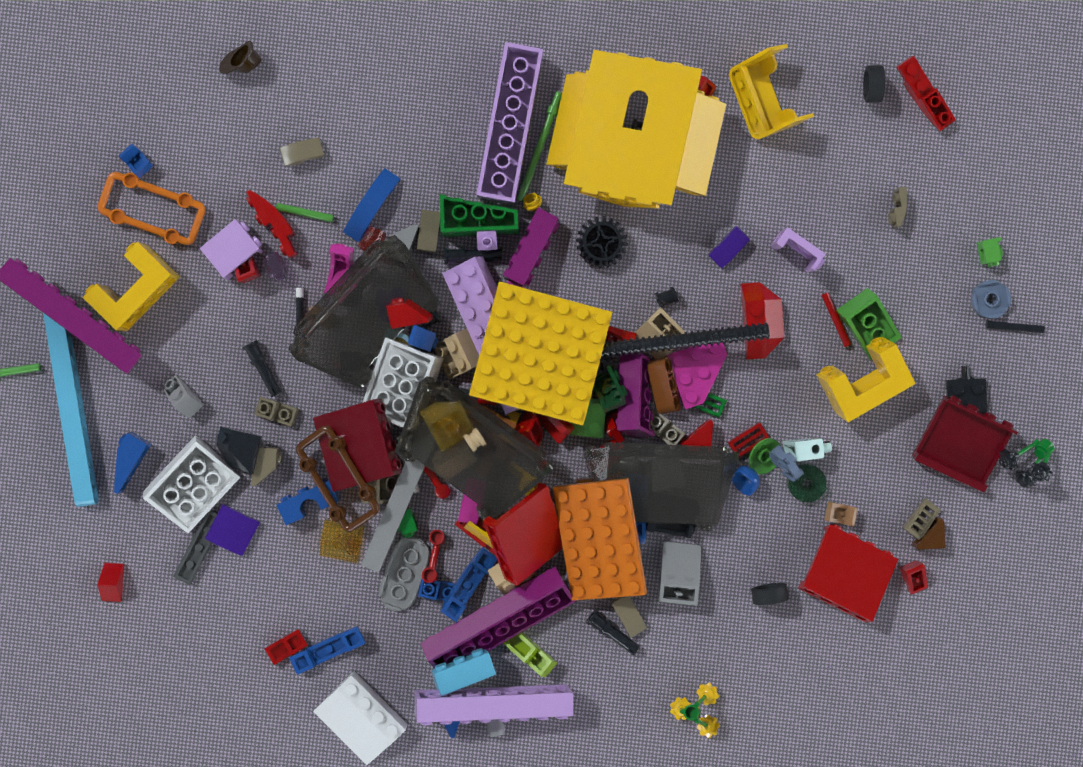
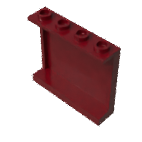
[912,395,1018,493]
[313,398,402,492]

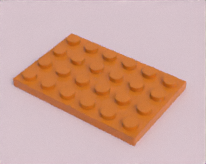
[553,478,647,600]

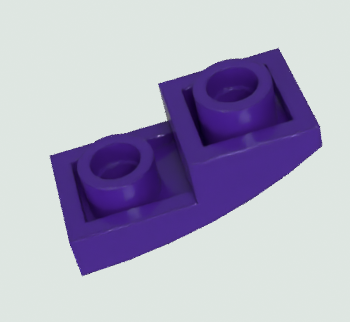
[708,226,750,268]

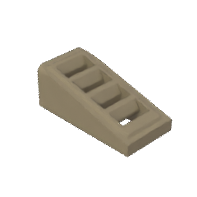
[902,498,941,541]

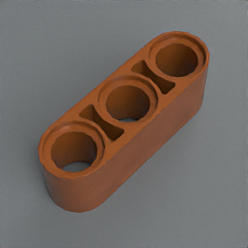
[647,357,681,414]

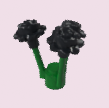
[999,439,1055,488]

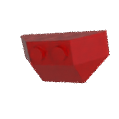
[740,282,785,360]

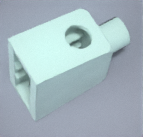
[783,438,832,461]

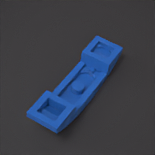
[343,168,401,242]
[440,547,497,623]
[289,626,366,675]

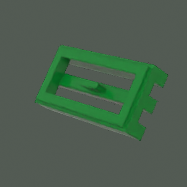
[694,393,727,418]

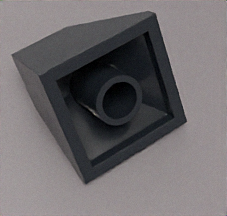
[216,426,262,474]

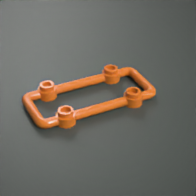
[97,172,206,246]

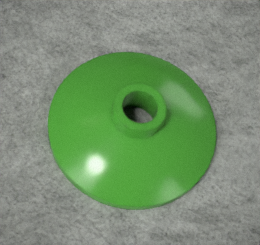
[749,438,781,474]

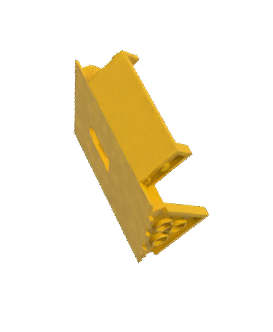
[546,50,726,209]

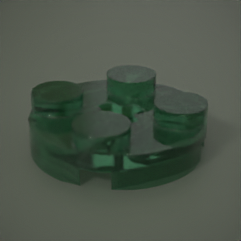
[787,464,827,502]

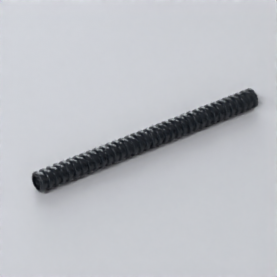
[601,322,770,359]

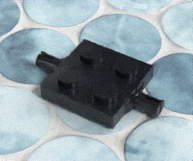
[946,366,987,414]

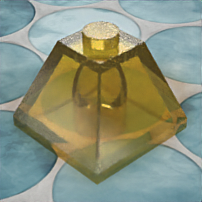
[419,402,474,451]
[319,518,365,563]

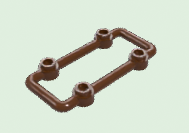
[296,425,379,532]

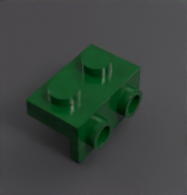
[593,365,627,413]

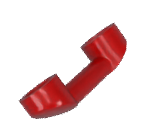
[424,458,451,499]
[421,530,446,583]

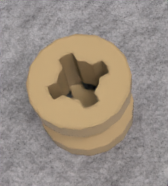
[463,428,486,452]

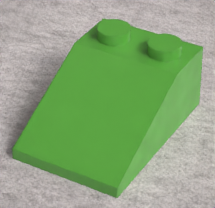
[836,288,902,360]
[545,398,606,438]

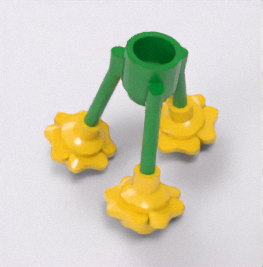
[670,683,720,738]

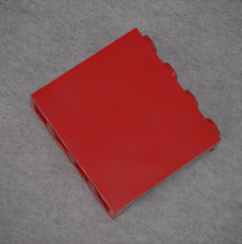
[483,480,563,586]
[798,524,899,623]

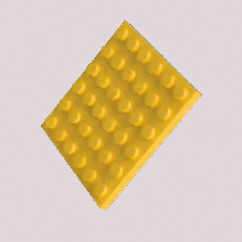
[469,281,612,426]

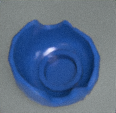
[731,466,760,496]

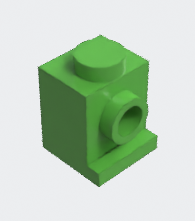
[977,237,1003,267]

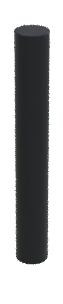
[985,321,1045,333]

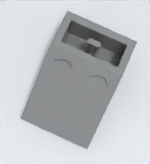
[657,541,701,606]

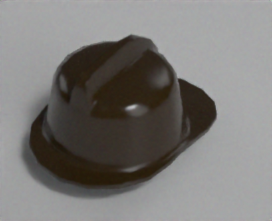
[219,41,262,74]

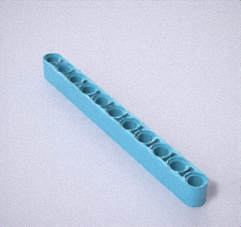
[43,313,99,507]

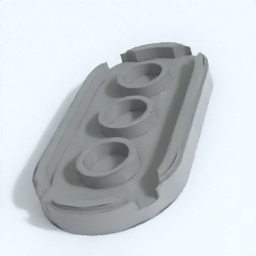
[379,536,430,611]

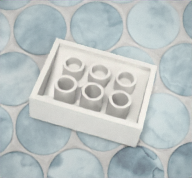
[362,337,444,430]
[143,435,240,533]
[313,671,408,765]

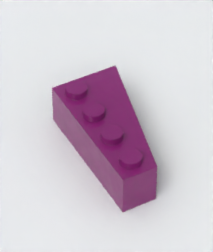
[503,207,560,287]
[616,353,655,438]

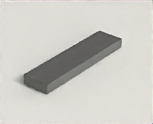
[173,509,218,585]

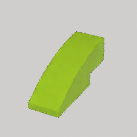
[503,633,557,678]

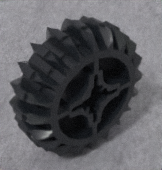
[576,216,628,268]

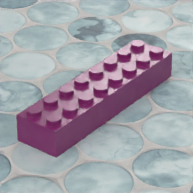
[0,258,142,375]
[420,567,576,669]

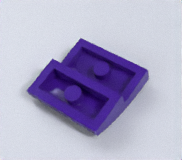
[205,504,260,556]

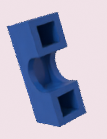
[277,478,341,525]

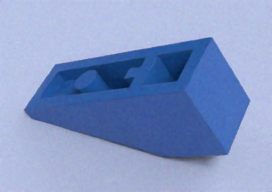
[114,432,152,494]

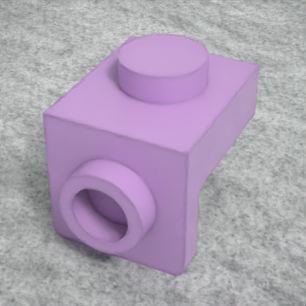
[477,230,497,251]

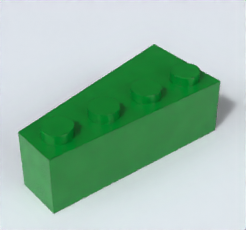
[440,194,519,237]

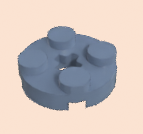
[971,280,1011,319]
[769,445,804,482]

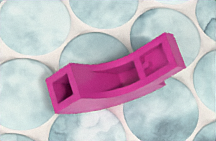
[324,244,354,303]

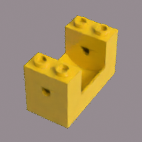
[82,242,180,331]
[816,337,916,422]

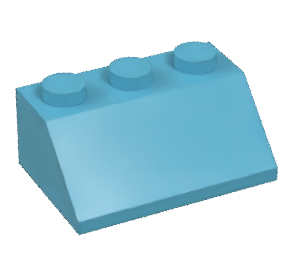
[431,648,496,696]

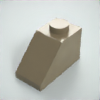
[251,446,283,486]

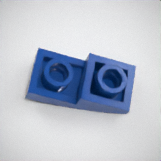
[418,579,455,601]

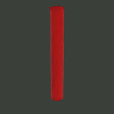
[821,292,851,347]

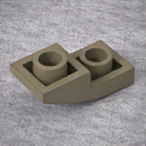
[280,137,324,167]
[888,187,907,229]
[417,209,440,253]
[254,396,300,427]
[650,410,686,450]
[611,596,647,638]

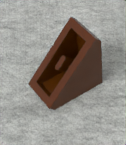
[911,517,946,550]

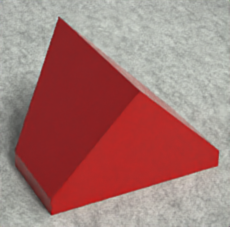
[513,411,544,451]

